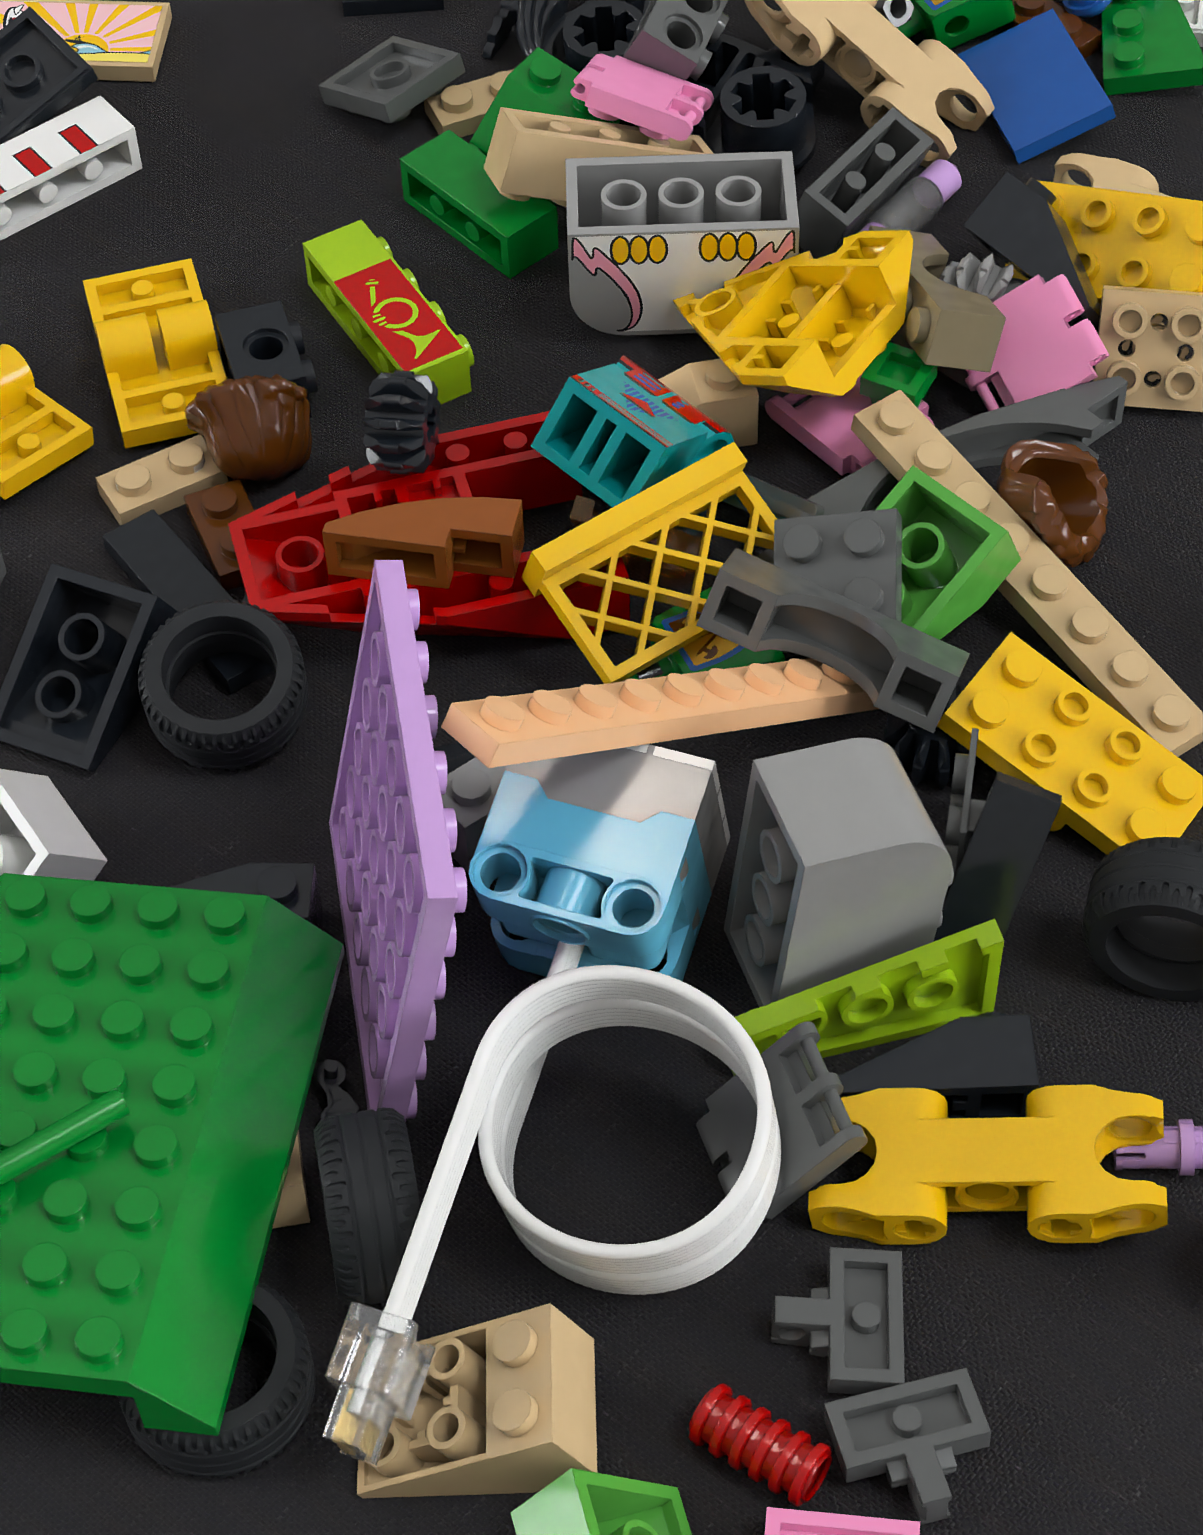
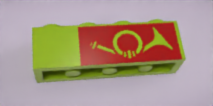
[303,219,474,404]

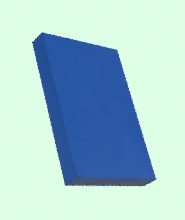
[958,8,1116,164]

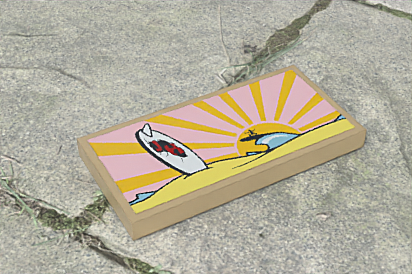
[0,0,172,82]

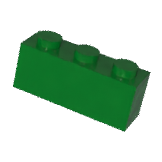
[400,129,559,279]

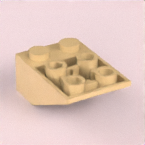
[357,1303,598,1498]

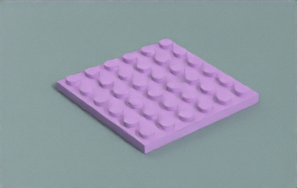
[329,560,467,1122]

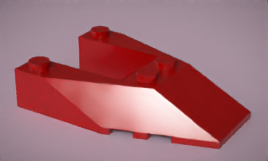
[228,411,630,639]

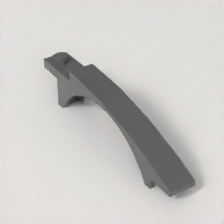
[755,376,1128,565]

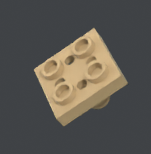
[1093,285,1203,412]

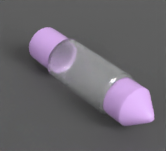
[858,159,962,233]

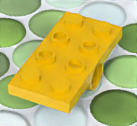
[1005,180,1203,314]
[83,258,227,449]
[0,344,94,500]
[937,632,1203,855]

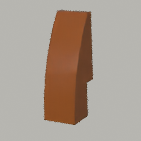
[322,497,525,589]

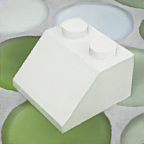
[0,769,108,881]

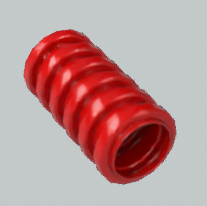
[689,1383,832,1507]

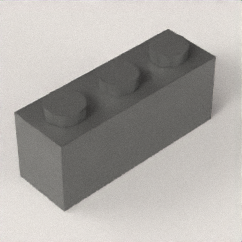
[797,107,934,259]

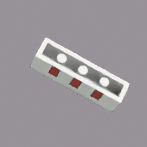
[0,96,142,241]

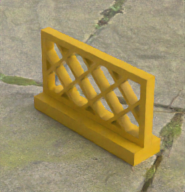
[521,442,777,684]

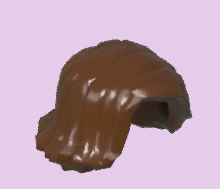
[184,374,312,482]
[996,439,1108,567]

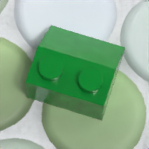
[469,47,620,205]

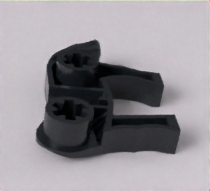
[516,0,826,170]

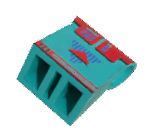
[531,355,734,507]

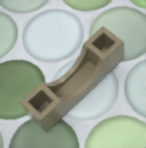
[869,225,1006,373]

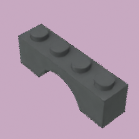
[696,548,970,733]

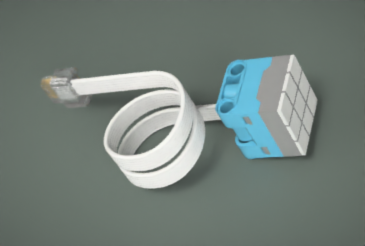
[322,744,781,1466]

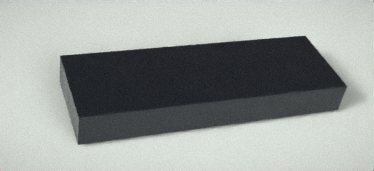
[934,771,1062,941]

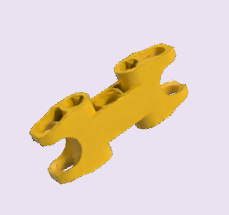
[808,1084,1168,1245]

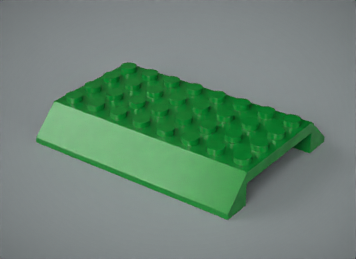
[0,873,345,1436]

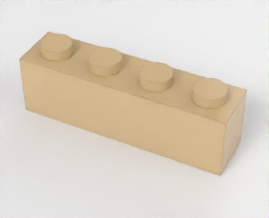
[484,107,714,207]

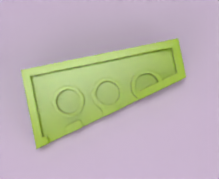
[731,918,1004,1076]

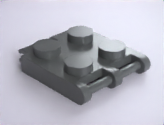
[696,1022,868,1220]

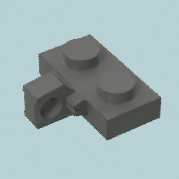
[771,1247,905,1394]
[824,1368,991,1525]

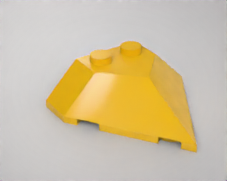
[673,230,913,397]

